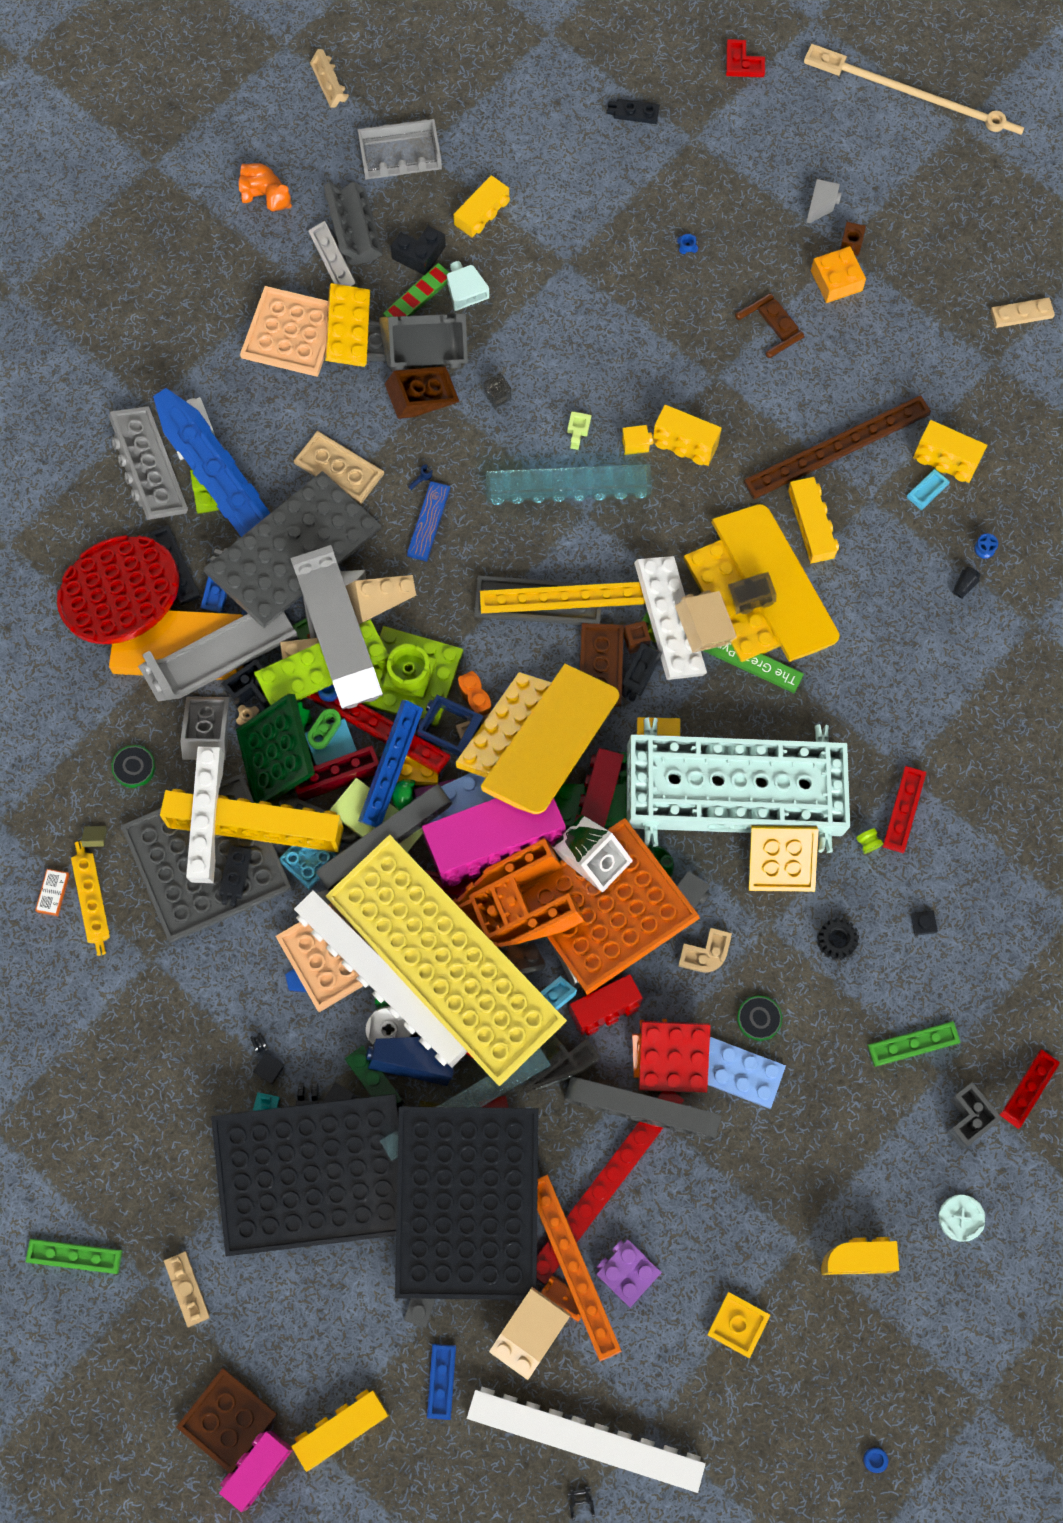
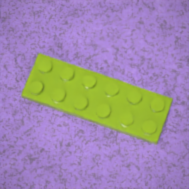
[254,619,389,706]

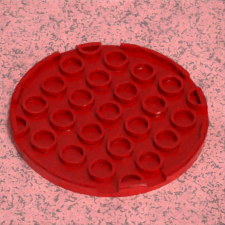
[57,535,179,644]

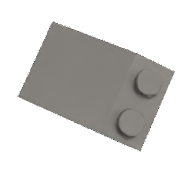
[180,697,229,760]

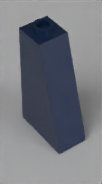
[366,1037,454,1086]

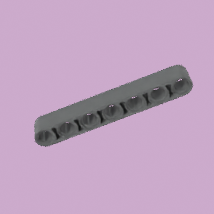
[316,785,452,891]
[564,1077,722,1140]

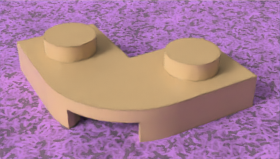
[678,928,732,973]

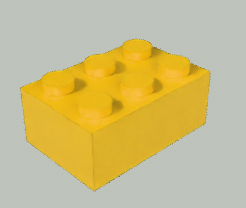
[653,405,722,466]
[913,420,987,483]

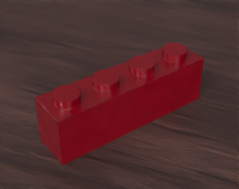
[295,745,379,801]
[574,748,624,828]

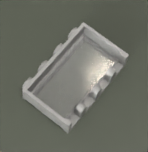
[358,119,442,180]

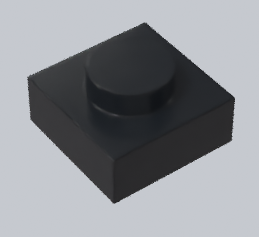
[911,910,938,936]

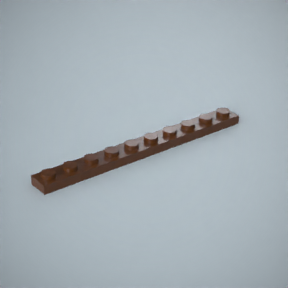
[744,395,931,499]

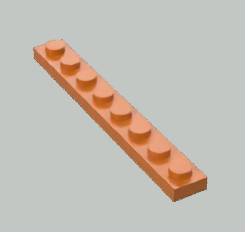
[537,1175,622,1361]

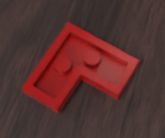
[726,39,765,77]

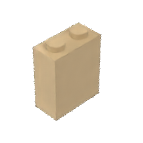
[675,590,737,653]

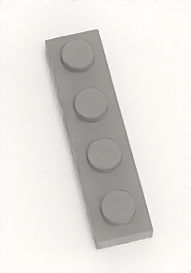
[309,221,358,287]

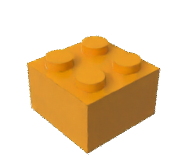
[811,246,866,303]

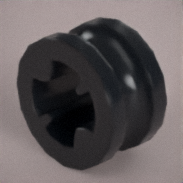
[250,1032,269,1055]

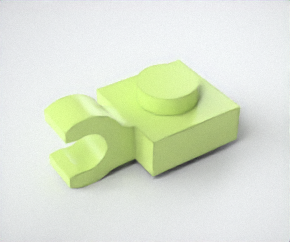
[567,412,592,450]

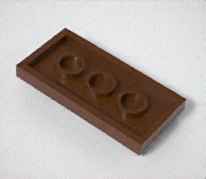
[580,623,624,707]

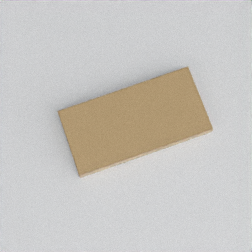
[294,431,384,505]

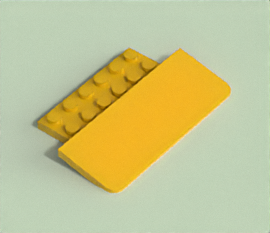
[683,504,840,662]
[456,664,619,814]

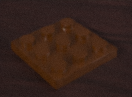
[176,1368,278,1474]

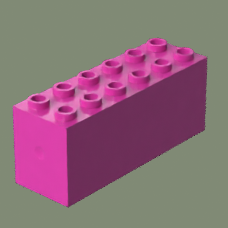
[422,798,566,887]

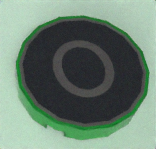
[112,745,156,788]
[737,996,782,1041]

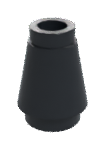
[952,567,981,599]

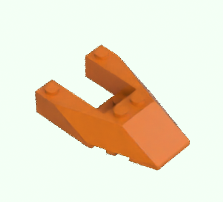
[453,838,585,948]

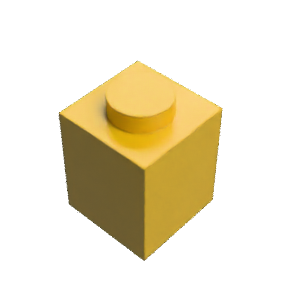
[622,425,653,455]

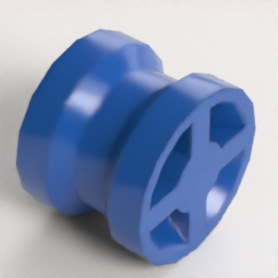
[974,533,998,559]

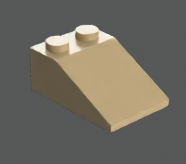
[489,1287,571,1380]

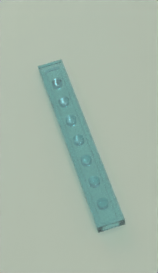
[380,1048,551,1161]

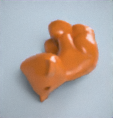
[239,163,292,212]

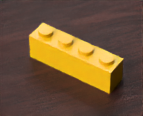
[788,477,839,564]
[291,1389,389,1472]

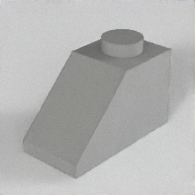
[807,179,842,223]

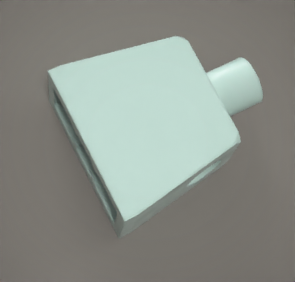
[447,261,489,311]

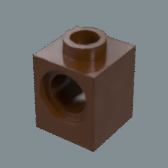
[840,222,866,256]
[624,621,651,654]

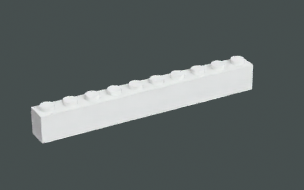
[294,891,467,1068]
[467,1387,706,1493]

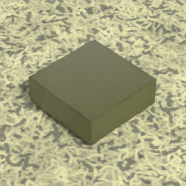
[81,826,107,847]

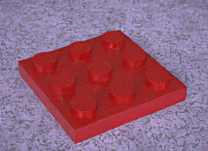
[639,1021,711,1093]

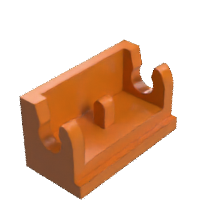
[540,1275,581,1322]

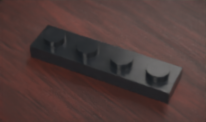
[150,525,201,606]

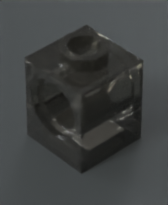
[483,373,512,409]

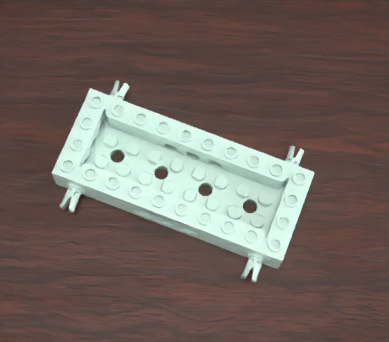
[627,717,850,853]

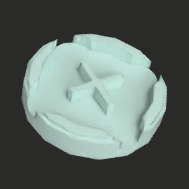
[938,1195,985,1242]

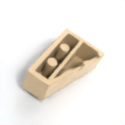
[345,575,416,624]

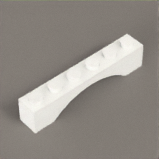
[186,747,224,883]

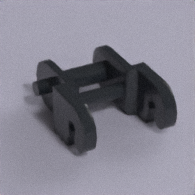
[568,1485,595,1521]

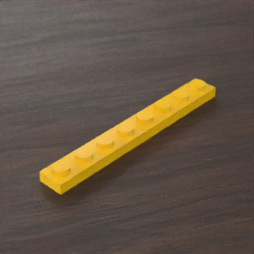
[480,582,646,614]

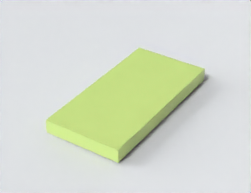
[329,778,423,853]

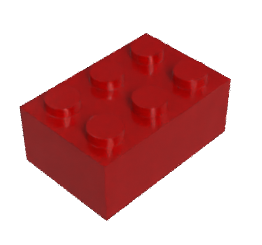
[569,974,643,1036]

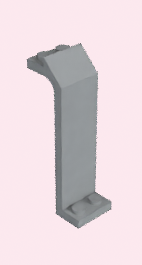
[290,545,383,709]
[138,612,298,701]

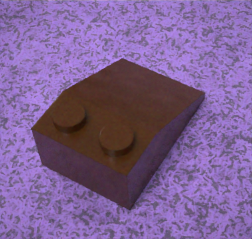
[385,366,459,419]

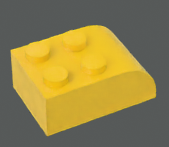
[821,1237,899,1275]

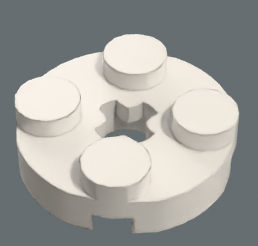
[366,1006,411,1044]

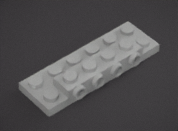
[109,406,188,520]

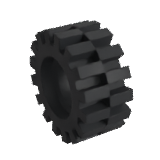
[817,918,859,960]

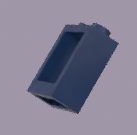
[416,695,484,756]

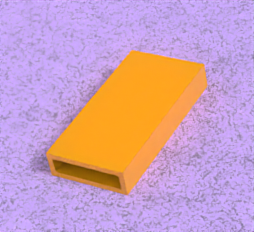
[109,611,244,680]

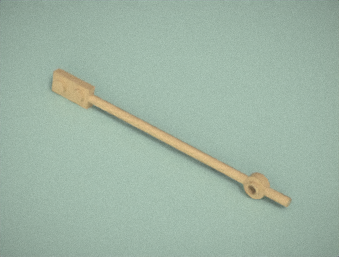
[804,44,1025,135]

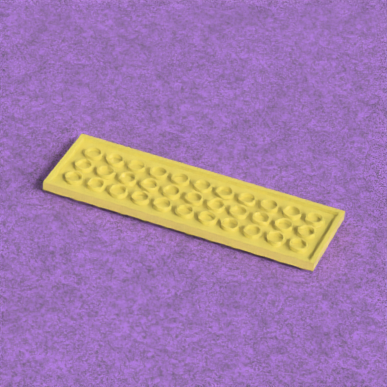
[326,835,567,1086]

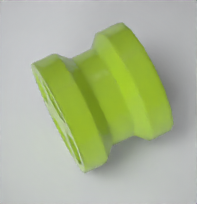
[856,828,883,854]

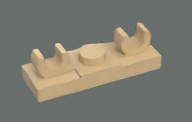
[310,49,349,108]
[164,1251,210,1328]

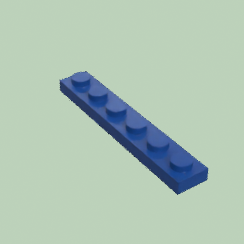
[358,700,423,828]

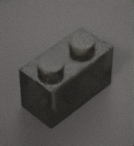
[728,572,777,614]

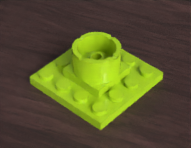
[362,626,463,727]

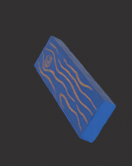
[407,481,450,562]

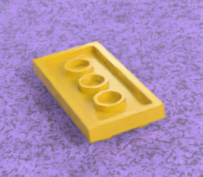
[325,283,370,367]

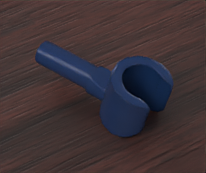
[408,464,433,490]

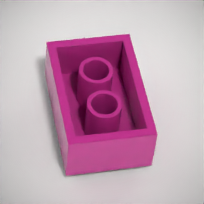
[219,1431,293,1512]

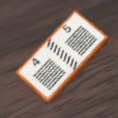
[35,869,70,916]

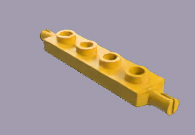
[71,841,110,956]

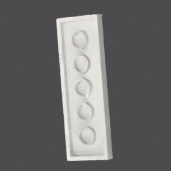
[634,556,707,680]

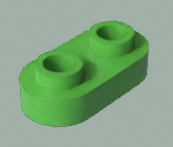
[307,709,341,749]

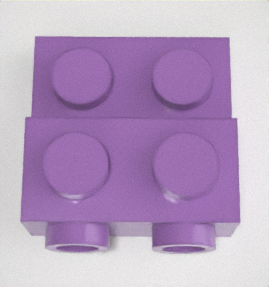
[596,1240,662,1308]

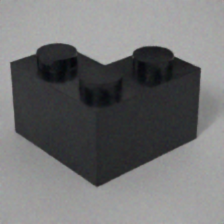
[390,226,446,275]
[221,659,270,709]

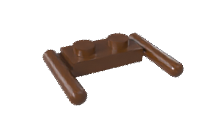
[735,293,804,358]

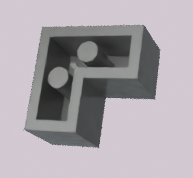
[947,1082,1002,1150]

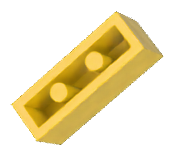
[453,175,510,237]

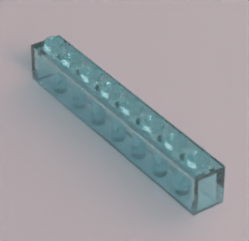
[486,464,652,504]

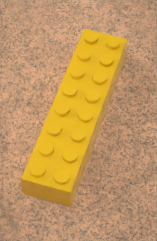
[160,789,344,853]

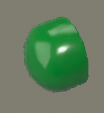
[392,779,415,811]

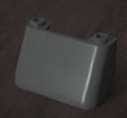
[379,314,468,371]

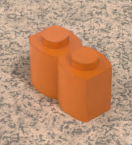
[458,671,491,716]

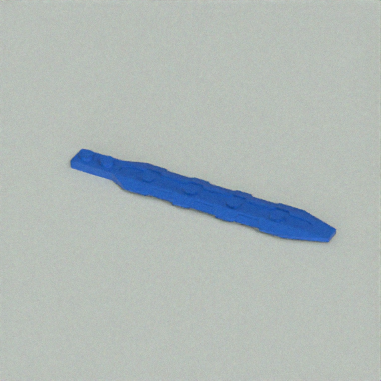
[153,388,270,537]

